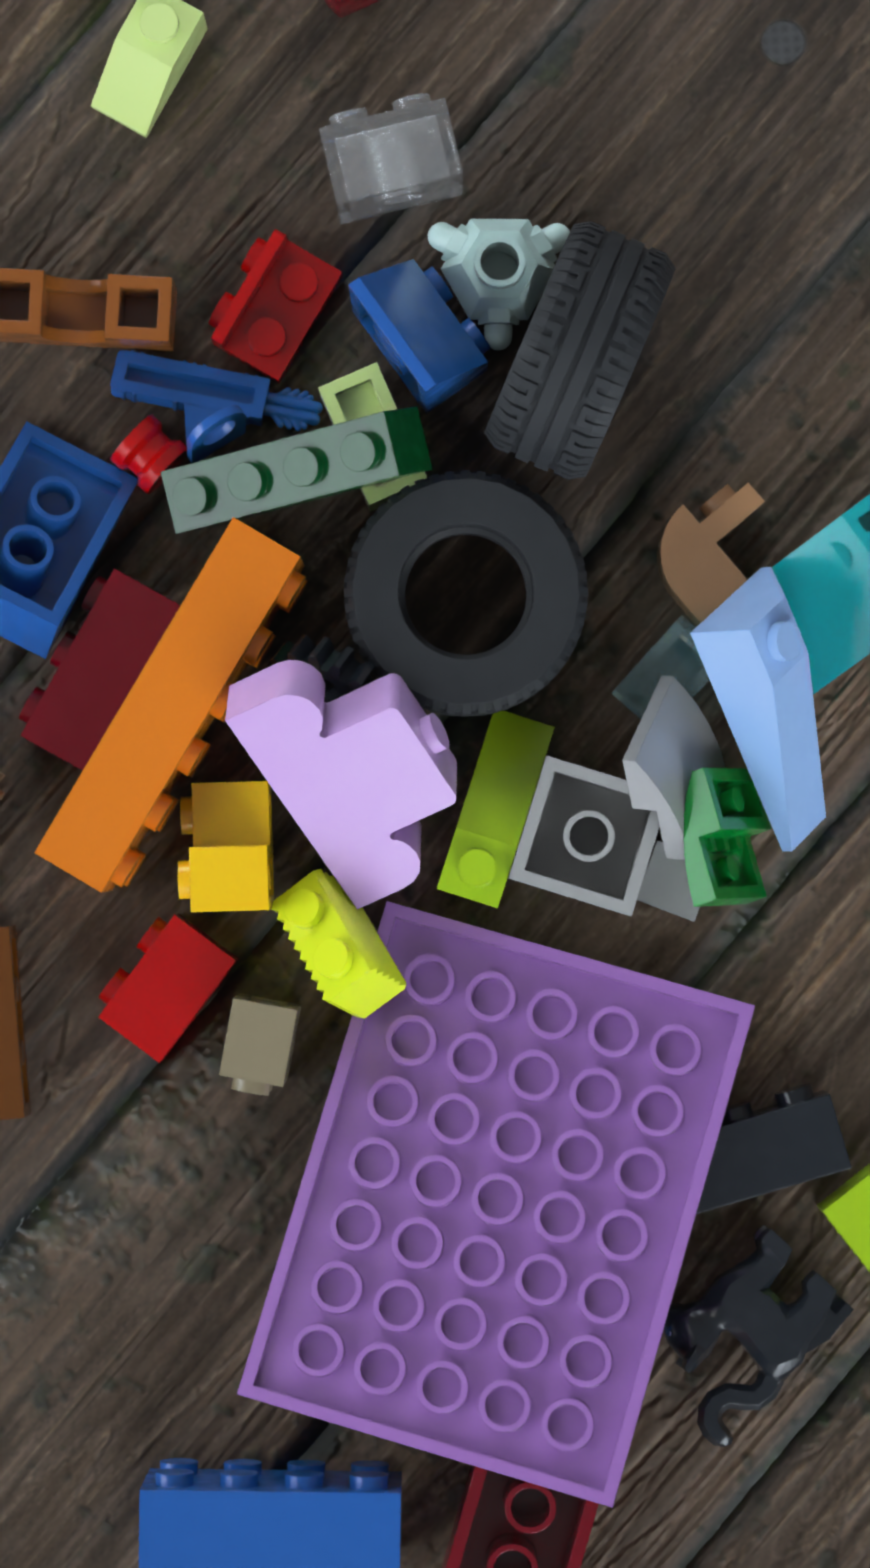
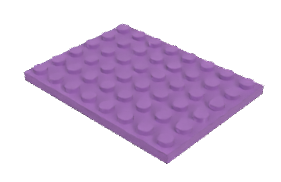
[237,901,755,1508]

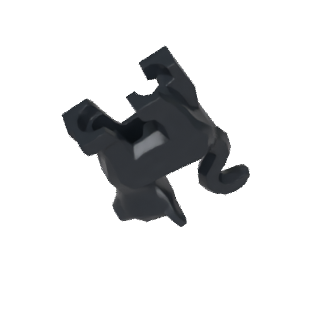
[664,1225,854,1447]

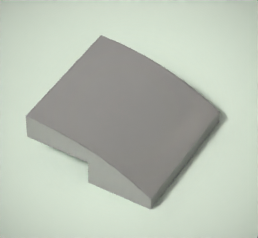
[622,675,725,860]

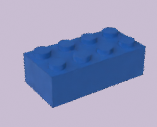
[139,1458,402,1568]

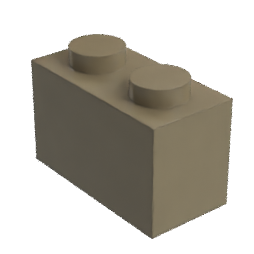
[219,993,302,1096]

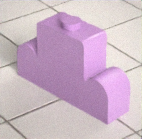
[225,660,457,909]

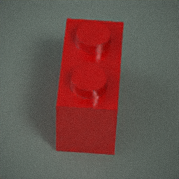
[98,913,239,1063]

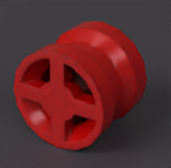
[110,414,187,495]

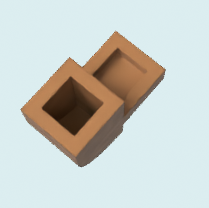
[657,482,765,627]

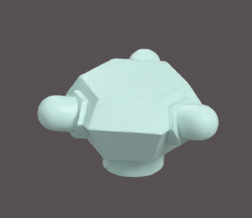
[428,219,570,351]

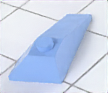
[690,567,826,852]

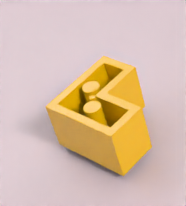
[178,781,274,912]

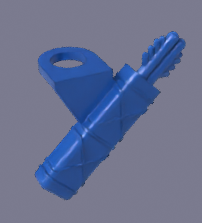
[110,350,323,463]

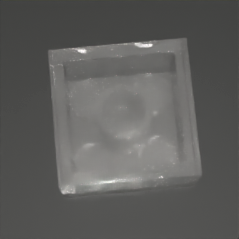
[319,93,463,224]

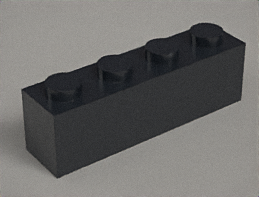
[697,1083,852,1214]

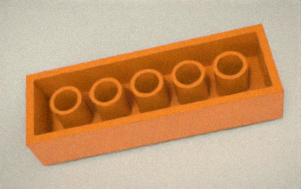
[34,517,308,893]

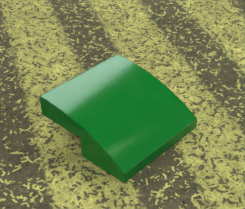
[683,767,772,907]

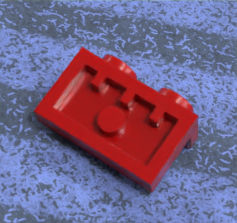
[208,229,343,384]

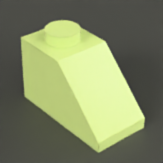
[91,0,208,138]

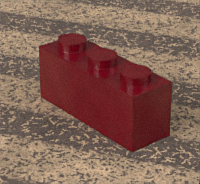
[19,568,181,771]

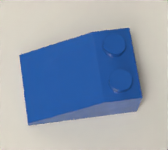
[348,259,491,414]
[0,421,138,659]

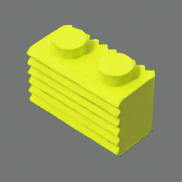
[271,869,407,1019]

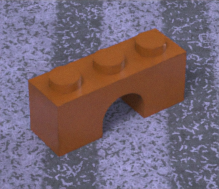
[0,268,177,351]

